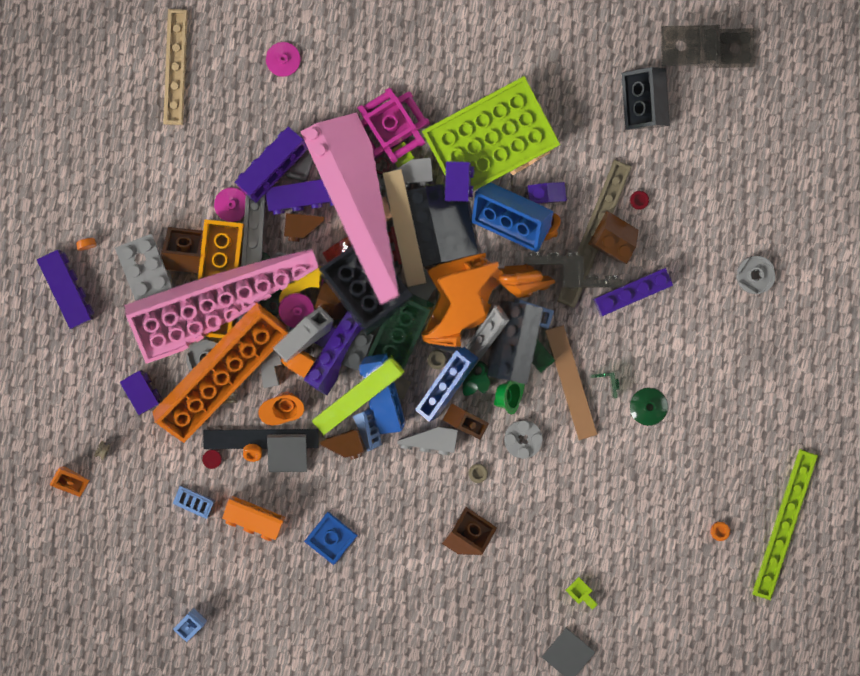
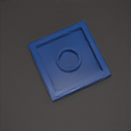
[304,511,358,565]

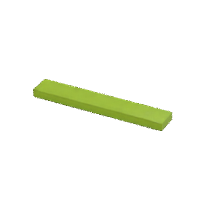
[312,357,404,435]

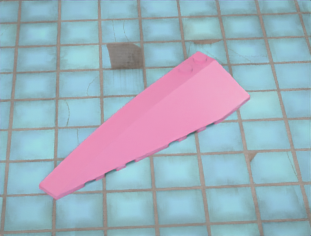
[300,112,399,305]
[124,249,318,364]

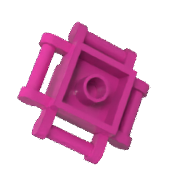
[357,87,430,164]

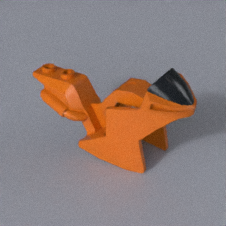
[421,253,555,354]

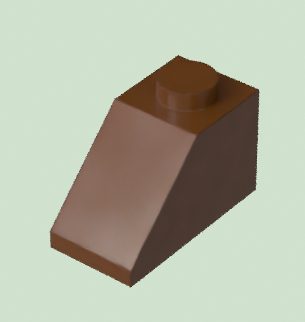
[284,213,325,242]
[443,403,489,440]

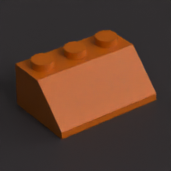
[222,496,286,541]

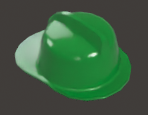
[494,381,525,415]

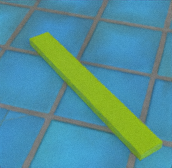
[752,449,818,601]

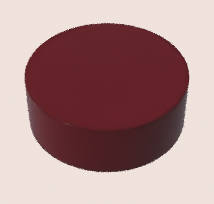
[629,191,649,210]
[202,449,222,469]

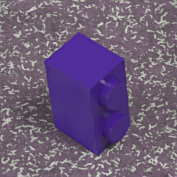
[445,162,474,201]
[120,370,162,415]

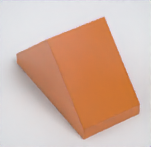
[49,466,90,497]

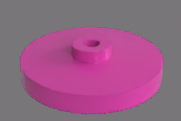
[266,42,300,77]
[214,188,246,222]
[279,293,314,328]

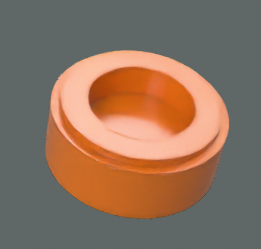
[76,238,97,251]
[243,444,262,462]
[710,522,730,541]

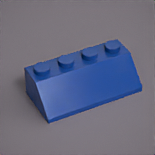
[472,182,553,253]

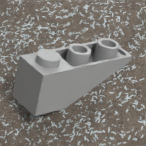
[379,158,433,190]
[274,307,333,362]
[397,426,458,455]

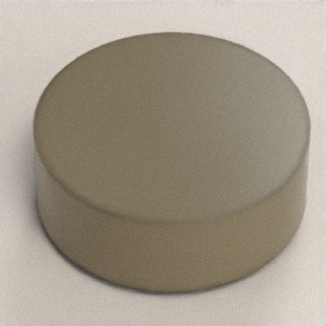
[427,350,446,369]
[468,464,488,483]

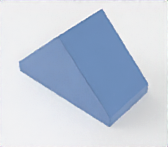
[173,608,207,642]

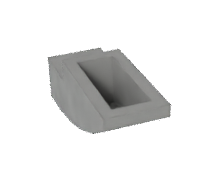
[261,350,283,388]

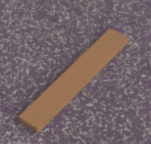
[545,325,597,440]

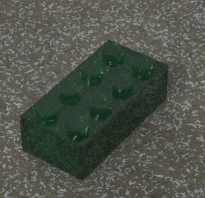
[367,293,435,377]

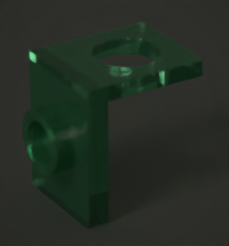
[590,372,620,399]

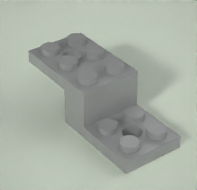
[115,234,175,301]

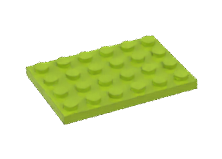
[422,76,560,191]

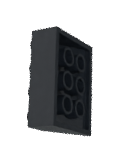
[406,183,478,267]
[319,245,413,336]
[487,300,543,384]

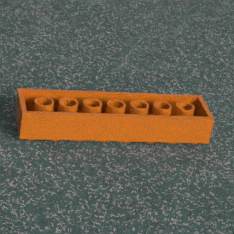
[152,302,288,443]

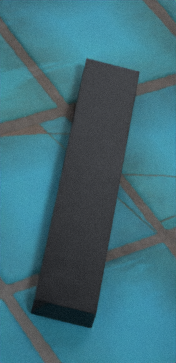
[203,429,319,449]

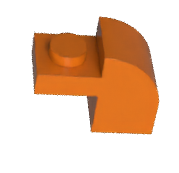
[280,350,316,378]

